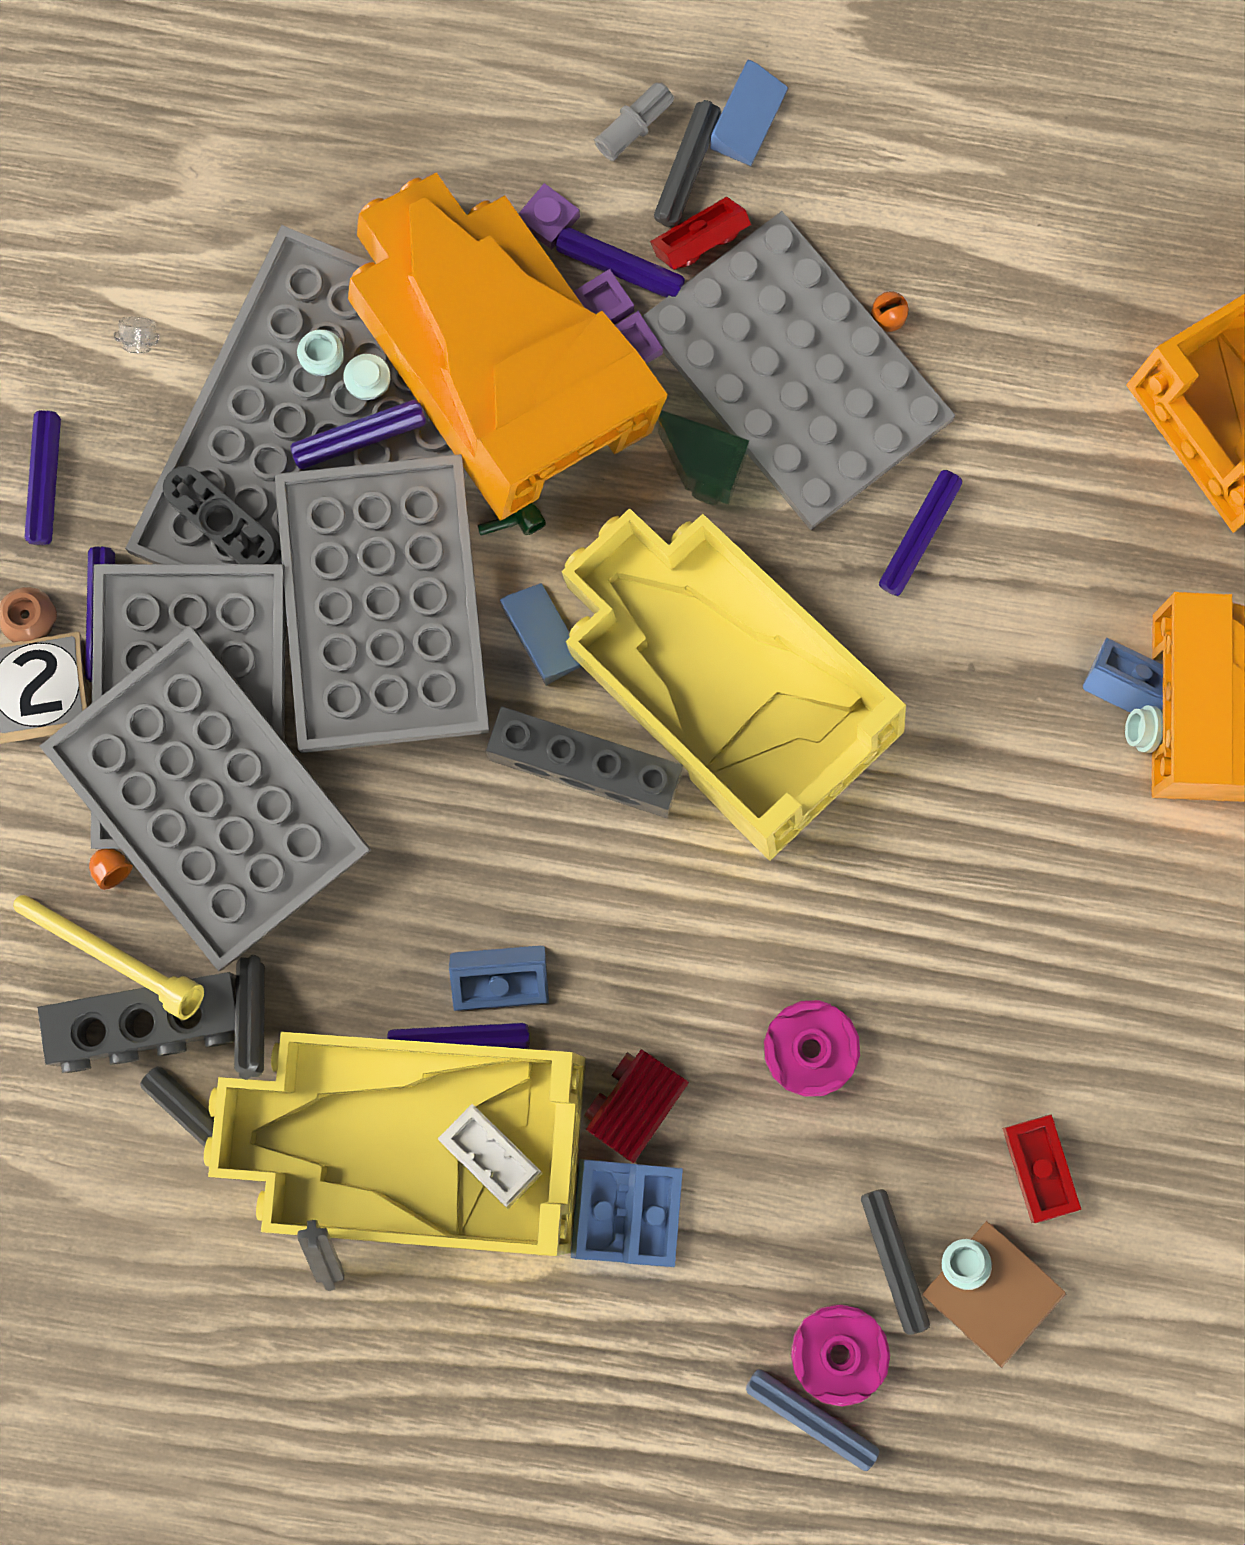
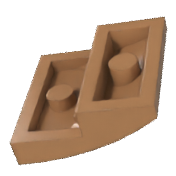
[922,1221,1066,1368]

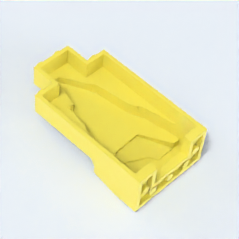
[561,508,906,861]
[204,1032,586,1256]

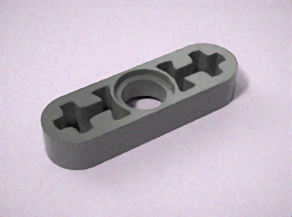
[163,466,277,564]

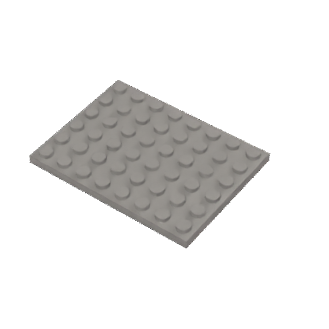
[125,225,468,620]

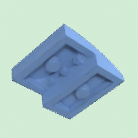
[571,1159,683,1267]

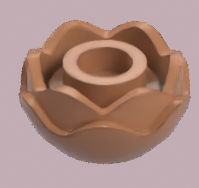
[0,587,57,642]

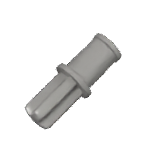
[594,83,674,161]

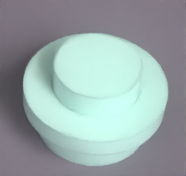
[297,330,344,376]
[344,354,391,400]
[1125,705,1163,753]
[942,1239,992,1290]

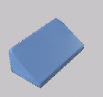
[710,59,788,166]
[500,583,581,686]
[1083,638,1163,714]
[449,946,549,1011]

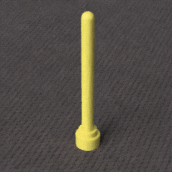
[13,895,204,1020]

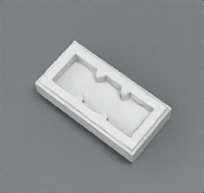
[438,1104,543,1209]

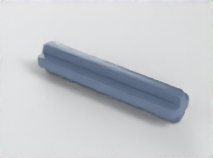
[746,1369,880,1471]

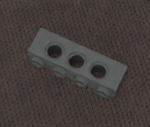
[486,706,683,818]
[37,972,236,1073]

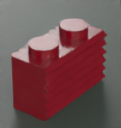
[584,1049,689,1164]

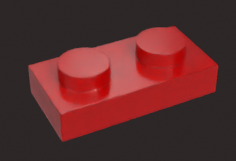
[650,196,751,270]
[1002,1114,1082,1223]

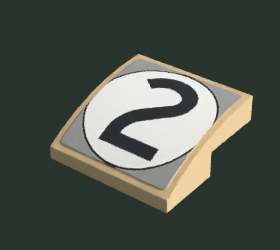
[0,632,91,744]

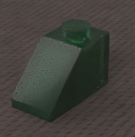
[658,410,749,505]

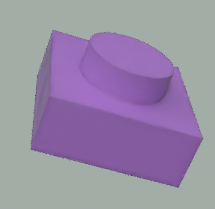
[518,183,580,250]
[573,269,634,324]
[615,311,663,364]

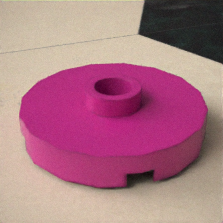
[763,1000,860,1097]
[790,1304,890,1407]

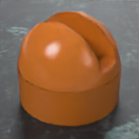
[871,291,909,332]
[89,849,132,890]

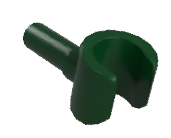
[478,503,546,536]

